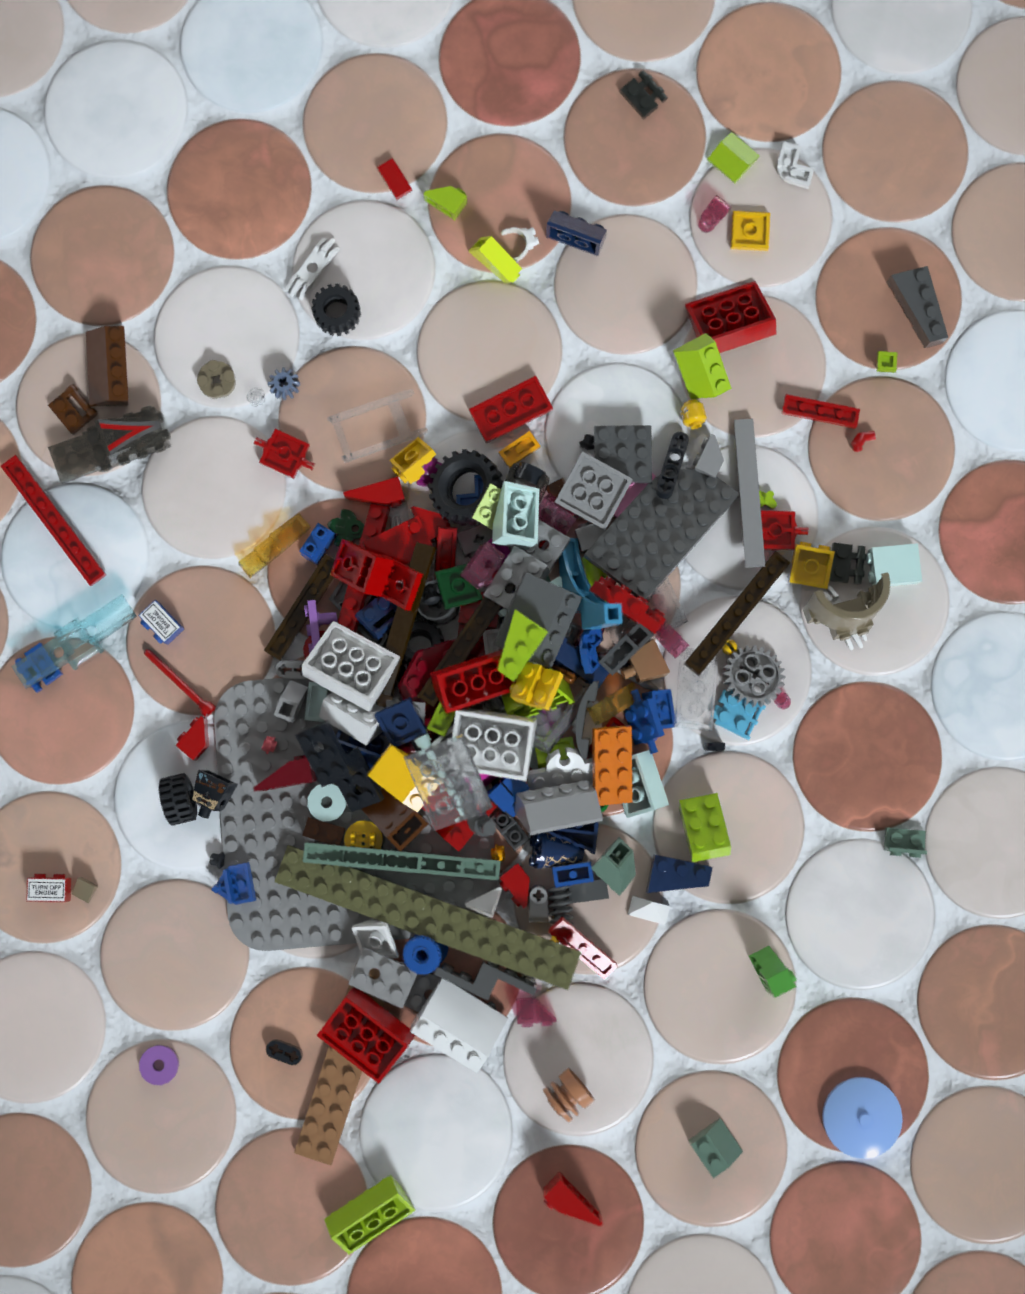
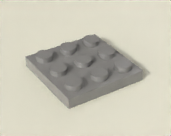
[554,451,633,530]

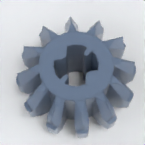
[268,367,301,400]

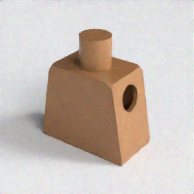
[620,639,670,683]

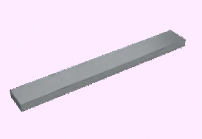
[734,419,765,568]

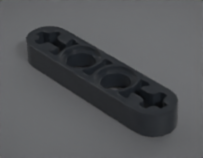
[656,432,689,499]

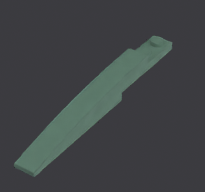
[303,842,501,881]

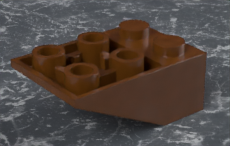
[361,788,430,852]

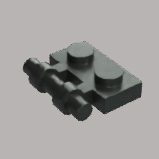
[620,70,668,120]
[829,543,867,585]

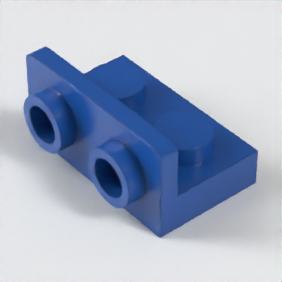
[642,689,677,729]

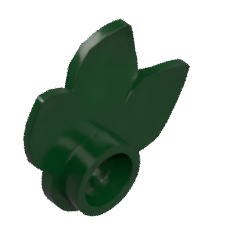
[327,509,364,546]

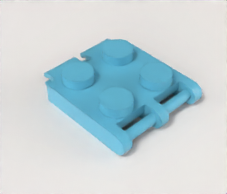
[710,689,766,741]

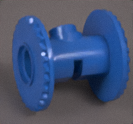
[403,934,449,975]

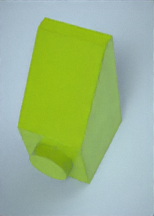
[423,186,467,220]

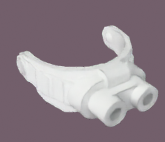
[501,227,539,262]

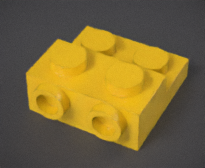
[389,437,436,484]
[789,541,835,589]
[510,662,564,711]

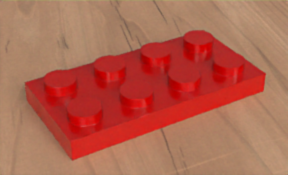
[469,376,553,444]

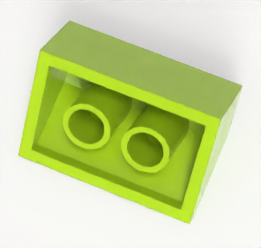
[673,333,732,399]

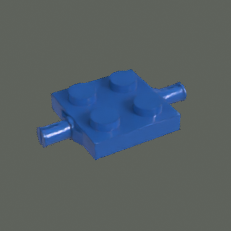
[623,689,665,754]

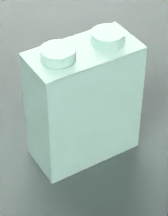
[866,543,922,586]

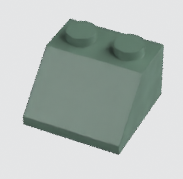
[688,1118,743,1179]

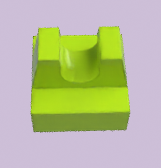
[876,351,898,373]

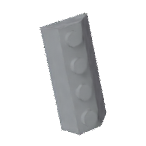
[515,780,603,835]

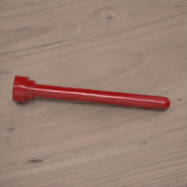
[144,649,216,718]

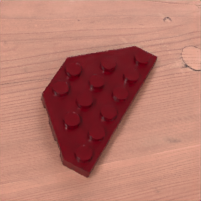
[398,639,484,744]

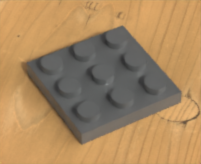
[594,425,652,483]

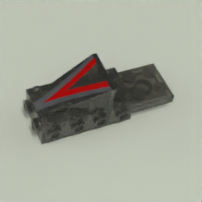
[48,406,171,484]

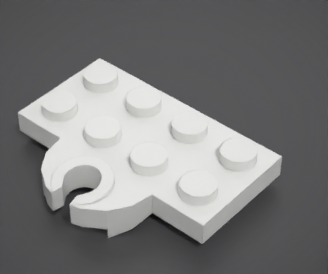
[527,747,593,790]

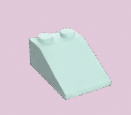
[492,481,539,550]

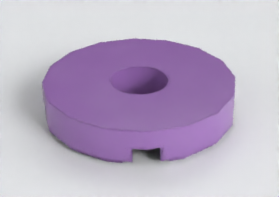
[139,1045,179,1085]

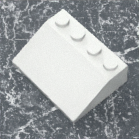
[302,621,400,712]
[448,707,537,781]
[410,978,508,1073]

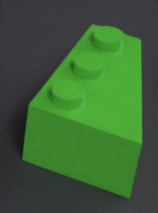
[749,946,797,998]

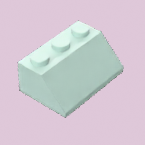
[622,750,669,818]

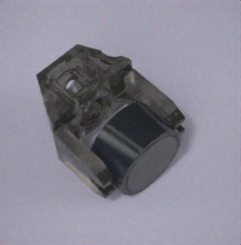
[501,462,550,503]

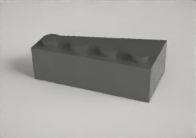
[886,266,948,348]

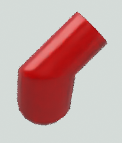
[851,431,876,452]

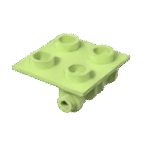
[472,483,501,530]

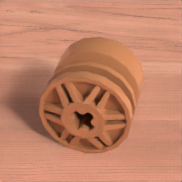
[543,1067,595,1123]

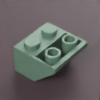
[591,837,636,896]

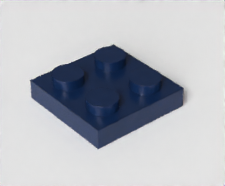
[374,697,428,747]

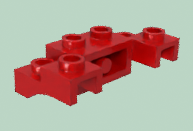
[589,576,666,634]

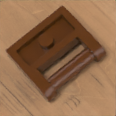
[48,384,98,435]

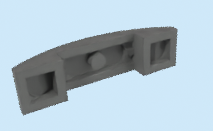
[576,680,599,759]

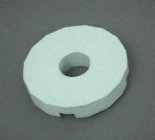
[307,784,346,821]

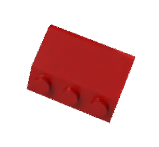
[430,790,497,851]

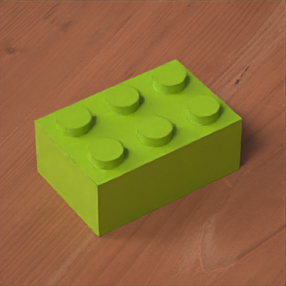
[679,793,731,862]

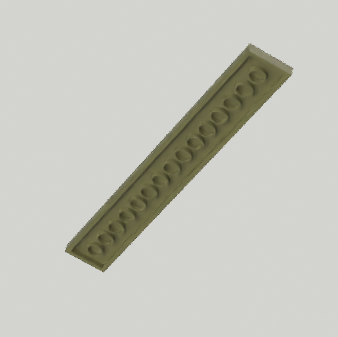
[274,845,581,990]

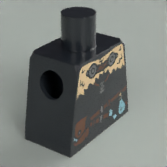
[192,770,238,819]

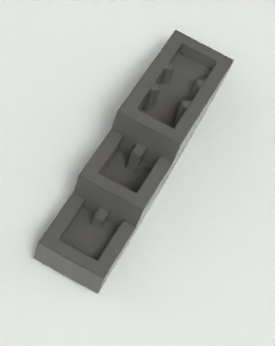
[599,608,667,676]

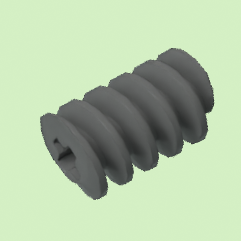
[547,885,574,925]

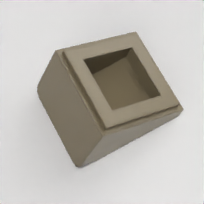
[72,877,98,903]

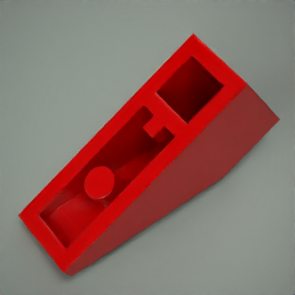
[343,477,406,508]

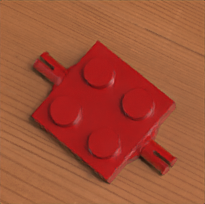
[254,429,315,479]
[761,510,809,550]

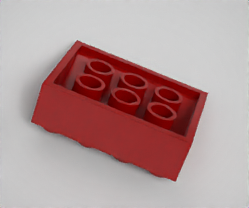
[685,281,777,353]
[316,987,416,1084]

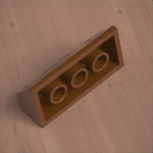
[86,326,128,406]

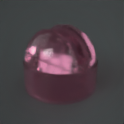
[774,692,791,710]

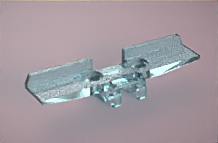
[11,594,137,689]

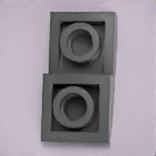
[491,810,530,851]

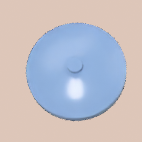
[822,1077,902,1159]

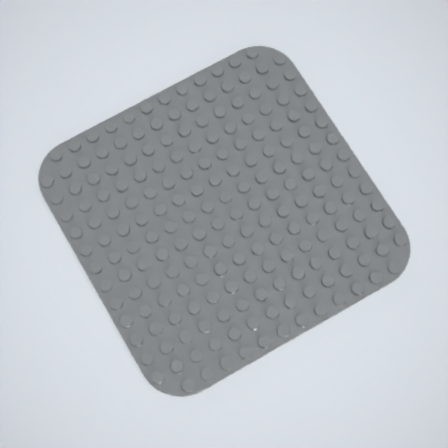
[214,667,498,951]

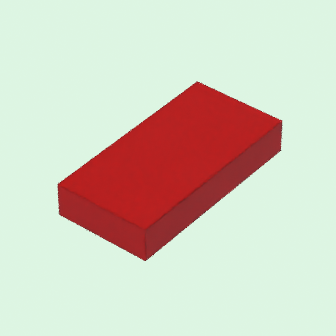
[377,158,412,200]

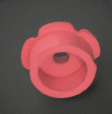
[261,736,277,754]

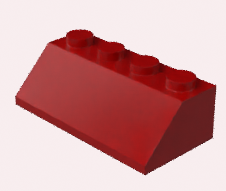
[430,649,517,713]

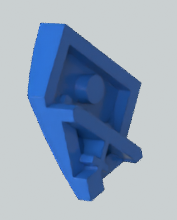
[211,862,256,905]

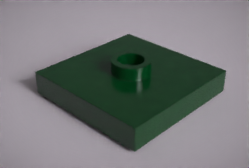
[434,562,483,610]

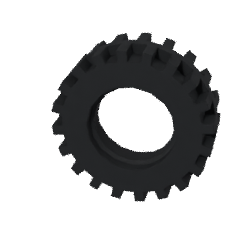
[428,449,504,526]

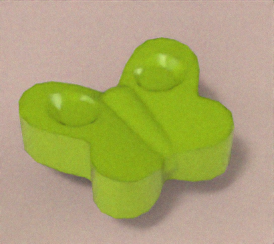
[759,491,777,509]

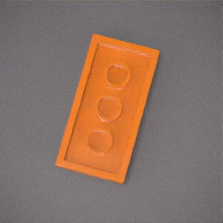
[592,725,632,806]

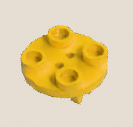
[344,820,383,849]

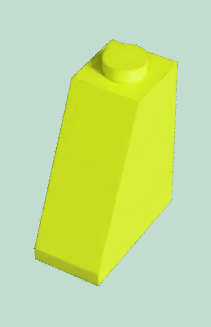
[468,236,522,283]

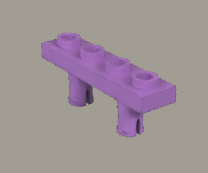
[304,600,337,653]

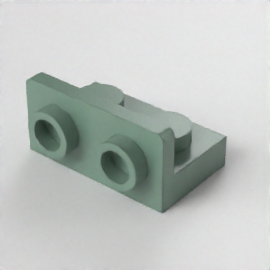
[884,827,927,858]

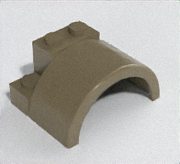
[803,572,891,641]

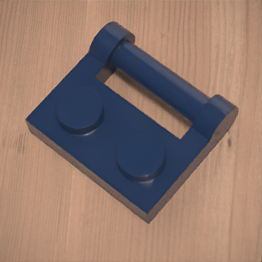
[355,596,397,640]

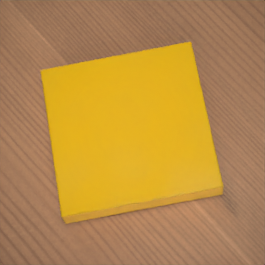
[731,211,770,251]

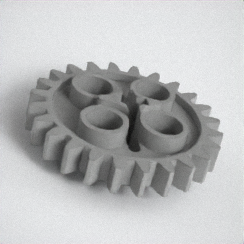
[722,645,786,707]

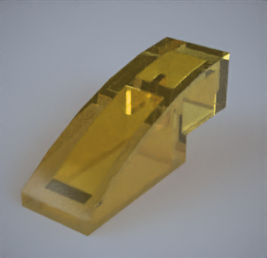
[587,682,642,725]

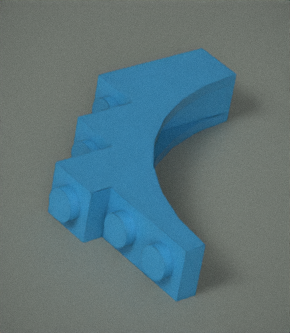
[559,538,623,630]

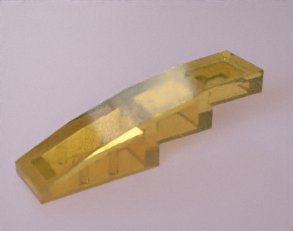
[238,513,311,578]

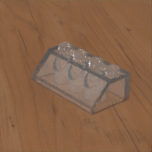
[674,647,719,731]

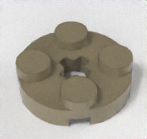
[197,360,236,399]

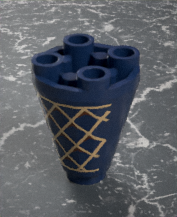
[529,832,584,869]

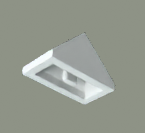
[627,896,670,925]

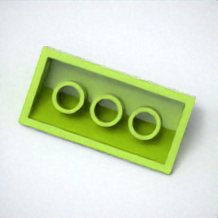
[324,1175,415,1255]

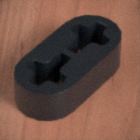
[266,1039,303,1065]

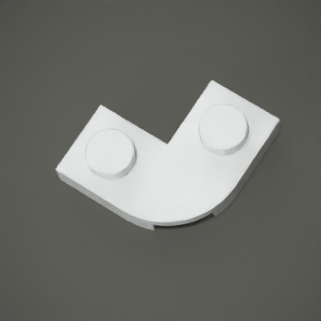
[777,141,814,189]

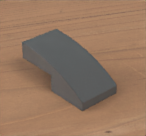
[568,879,609,903]

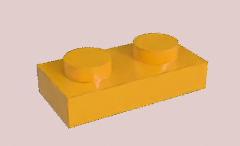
[498,431,540,469]

